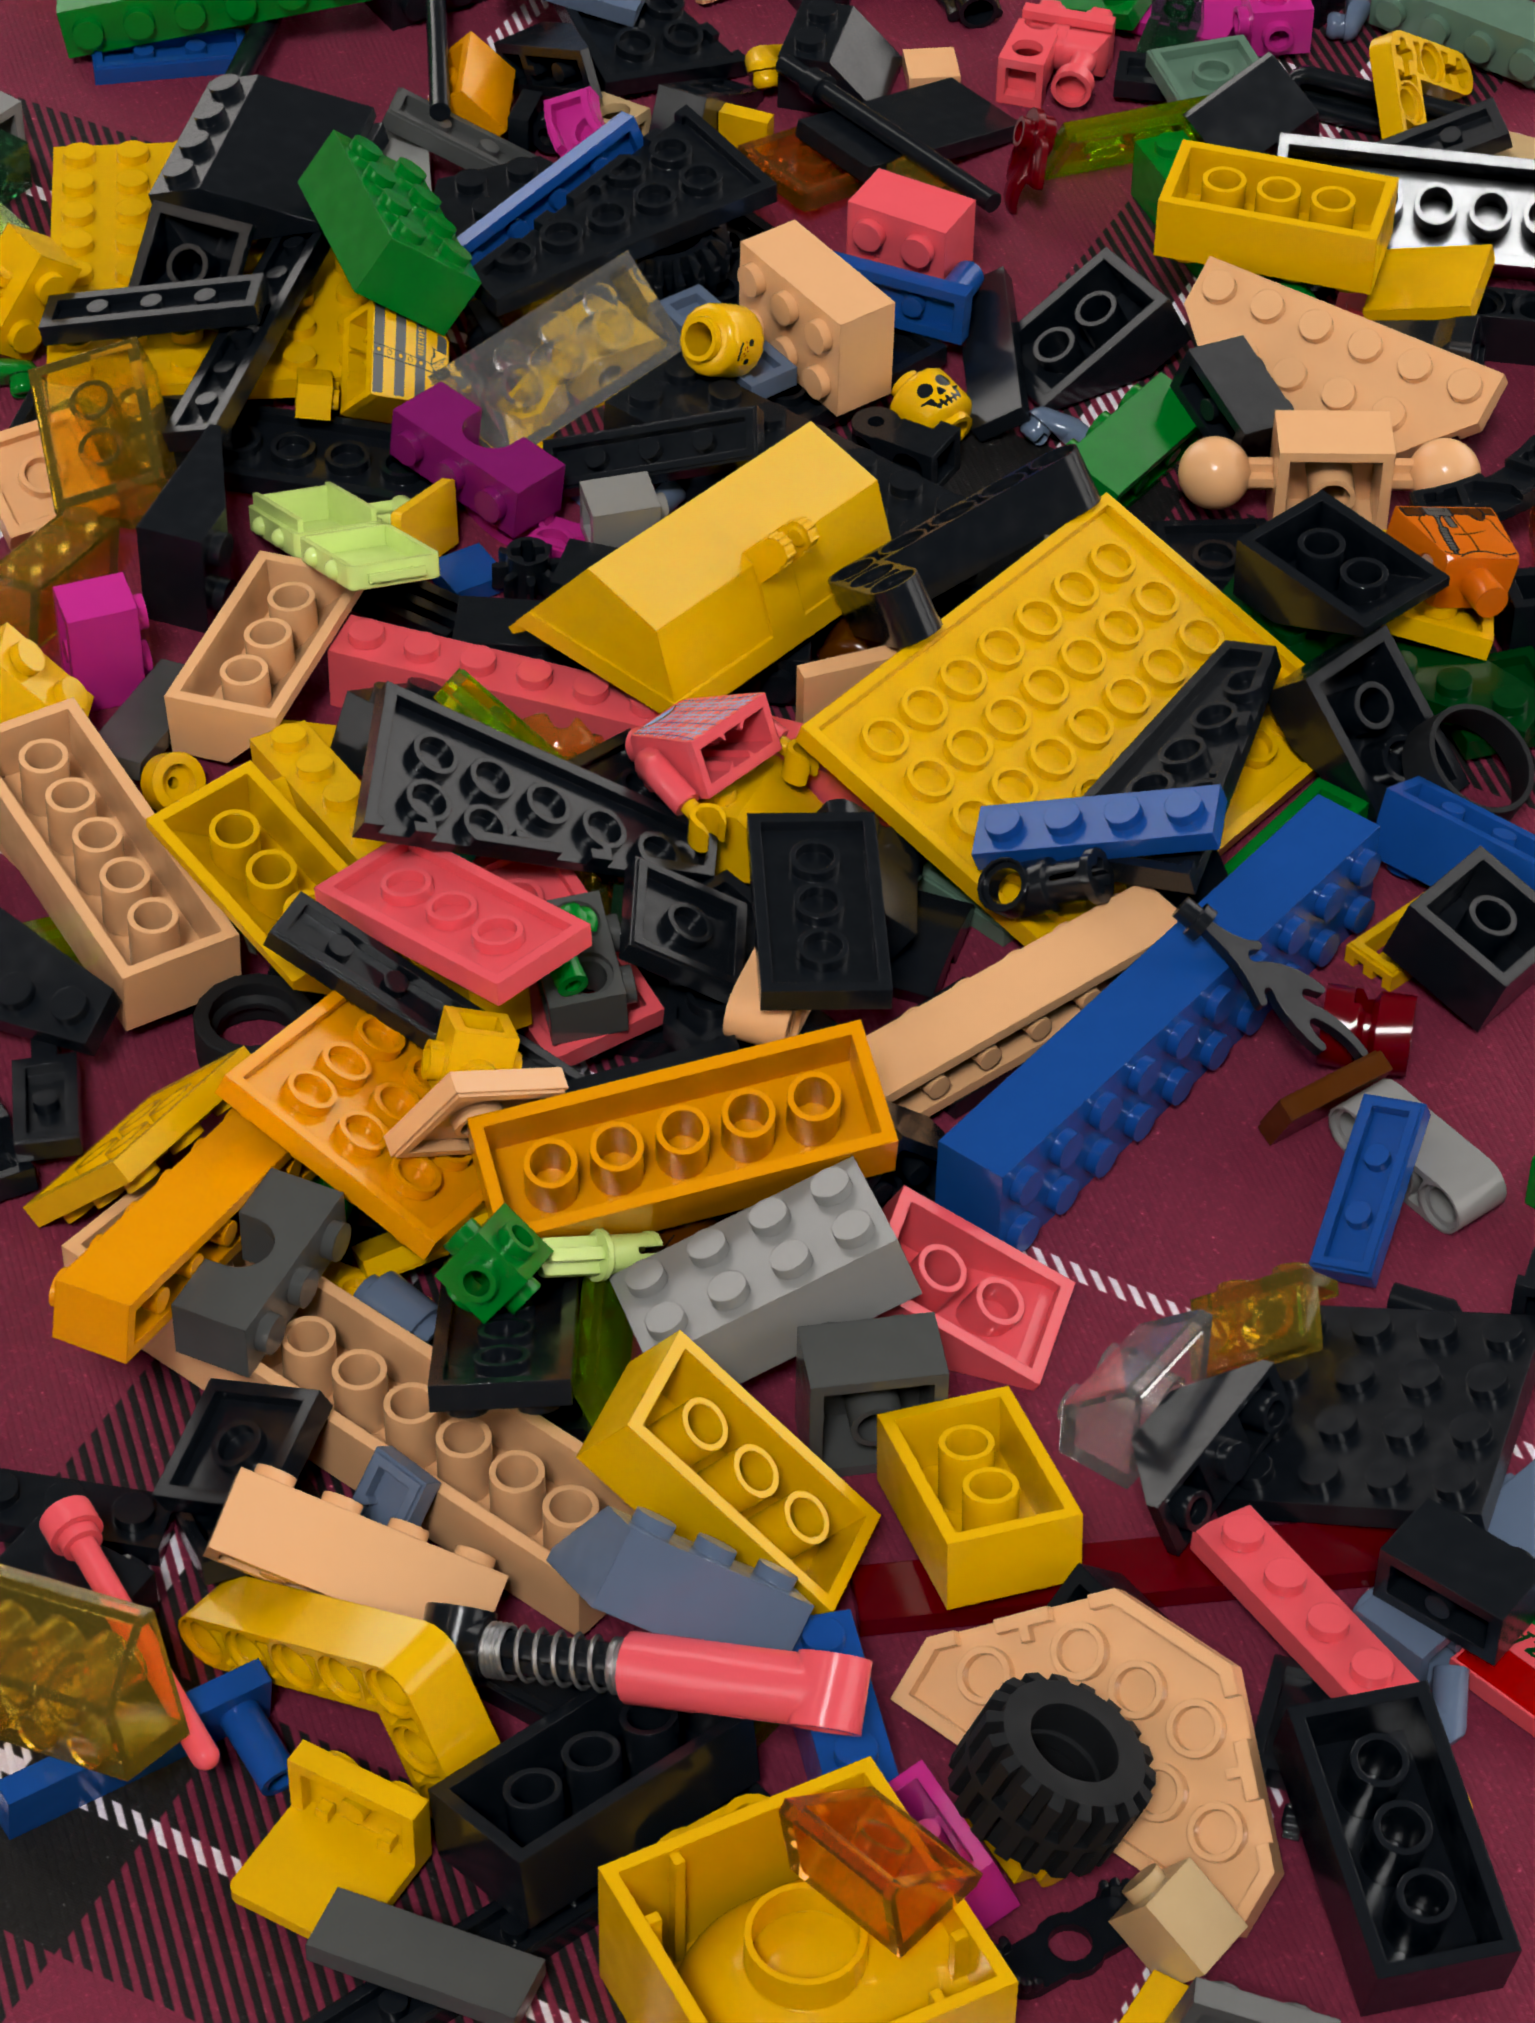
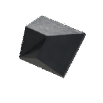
[128,200,256,333]

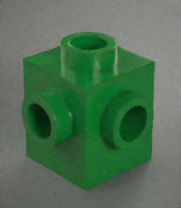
[434,1202,553,1324]

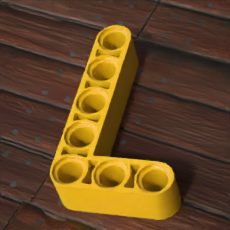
[178,1576,501,1819]

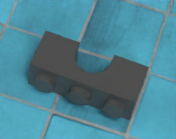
[171,1167,351,1378]

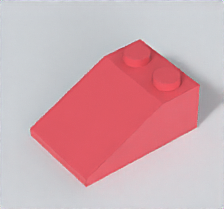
[874,1185,1076,1391]

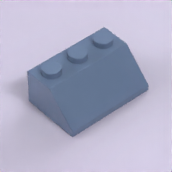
[546,1505,815,1651]

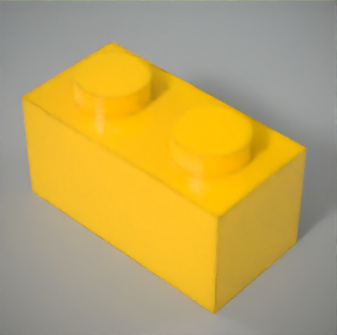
[295,368,340,421]

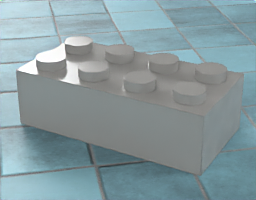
[609,1156,923,1384]

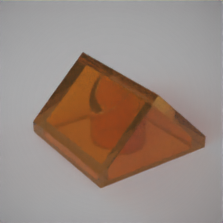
[778,1786,983,1959]

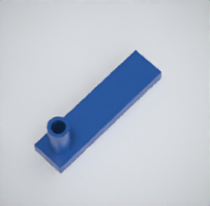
[834,251,984,345]
[0,1658,290,1840]

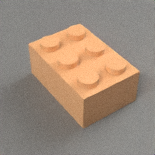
[737,219,895,417]

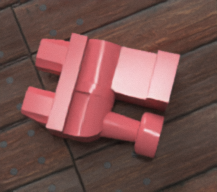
[995,0,1116,109]

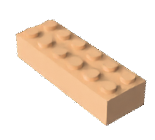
[0,697,241,1031]

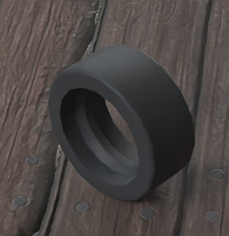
[193,973,313,1068]

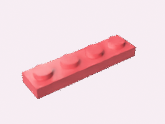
[1190,1504,1420,1699]

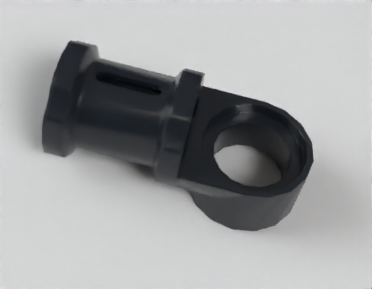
[977,847,1115,919]

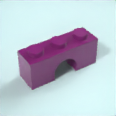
[390,381,566,538]

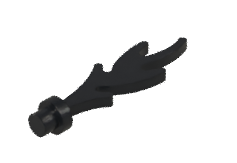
[1172,896,1368,1060]

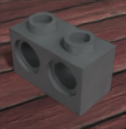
[537,890,638,1045]

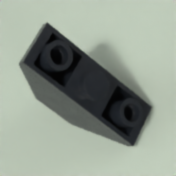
[1131,1359,1294,1556]

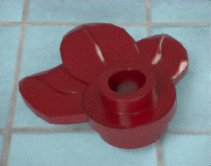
[1003,107,1057,215]

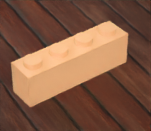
[203,1463,509,1620]

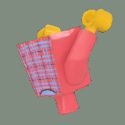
[625,692,820,853]

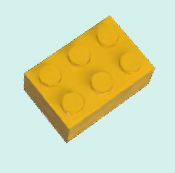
[877,1385,1083,1610]

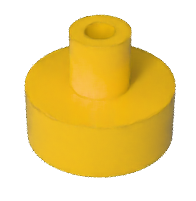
[140,752,206,812]

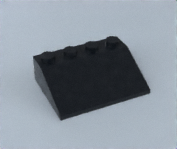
[149,74,377,240]

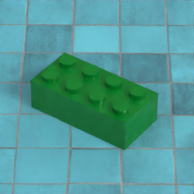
[297,129,482,336]

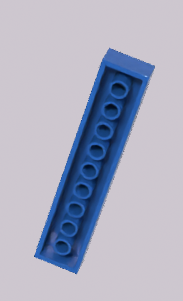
[935,794,1381,1252]

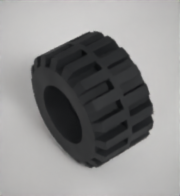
[948,1672,1156,1879]

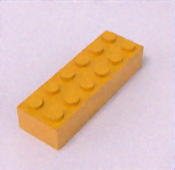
[467,1019,899,1238]

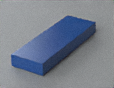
[91,28,246,85]
[1308,1094,1431,1288]

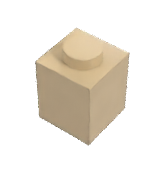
[1108,1857,1248,1983]

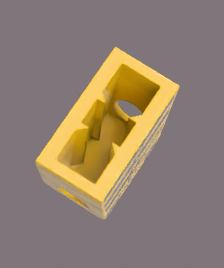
[340,300,470,424]

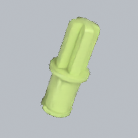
[537,1228,663,1282]

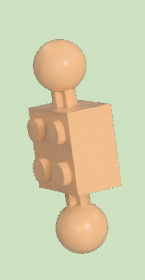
[1178,410,1481,530]

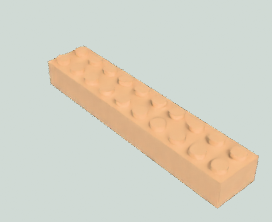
[61,1172,635,1638]

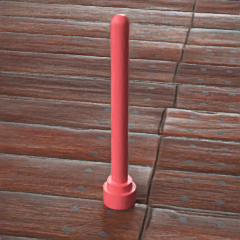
[39,1495,220,1771]

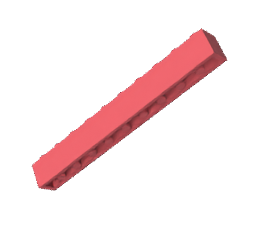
[327,614,891,827]

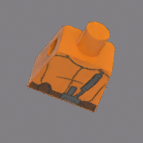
[1386,506,1519,618]

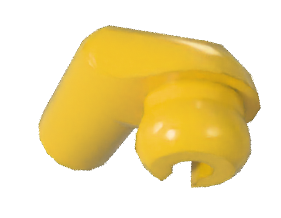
[745,44,783,89]

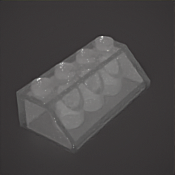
[428,250,681,448]

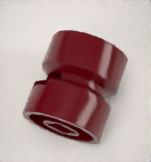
[1316,983,1418,1077]

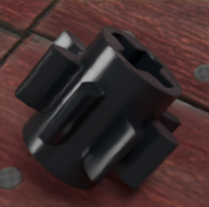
[492,537,560,600]

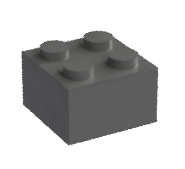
[795,1312,949,1477]

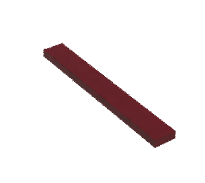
[849,1522,1398,1637]

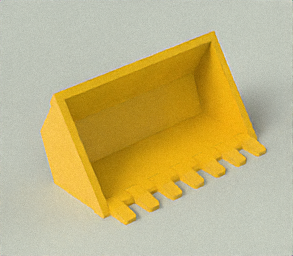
[508,421,891,714]

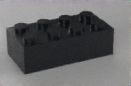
[1272,1680,1522,2017]
[428,1686,760,1929]

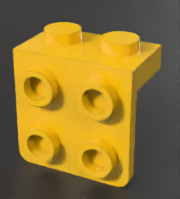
[230,1739,432,1939]

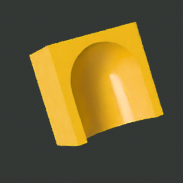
[598,1756,1019,2023]

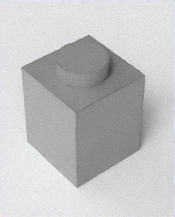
[579,471,669,548]

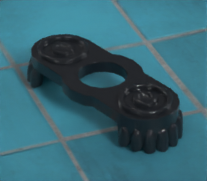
[994,1877,1130,2000]

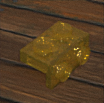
[1190,1262,1339,1379]

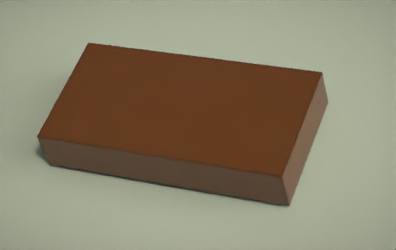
[1258,1050,1393,1146]

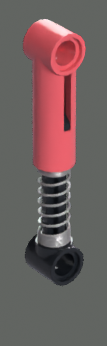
[423,1602,873,1737]

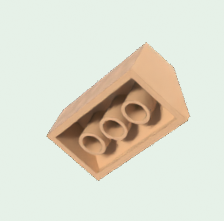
[164,550,364,763]

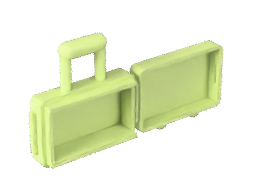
[248,481,440,591]

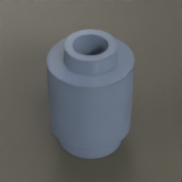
[353,1271,438,1347]

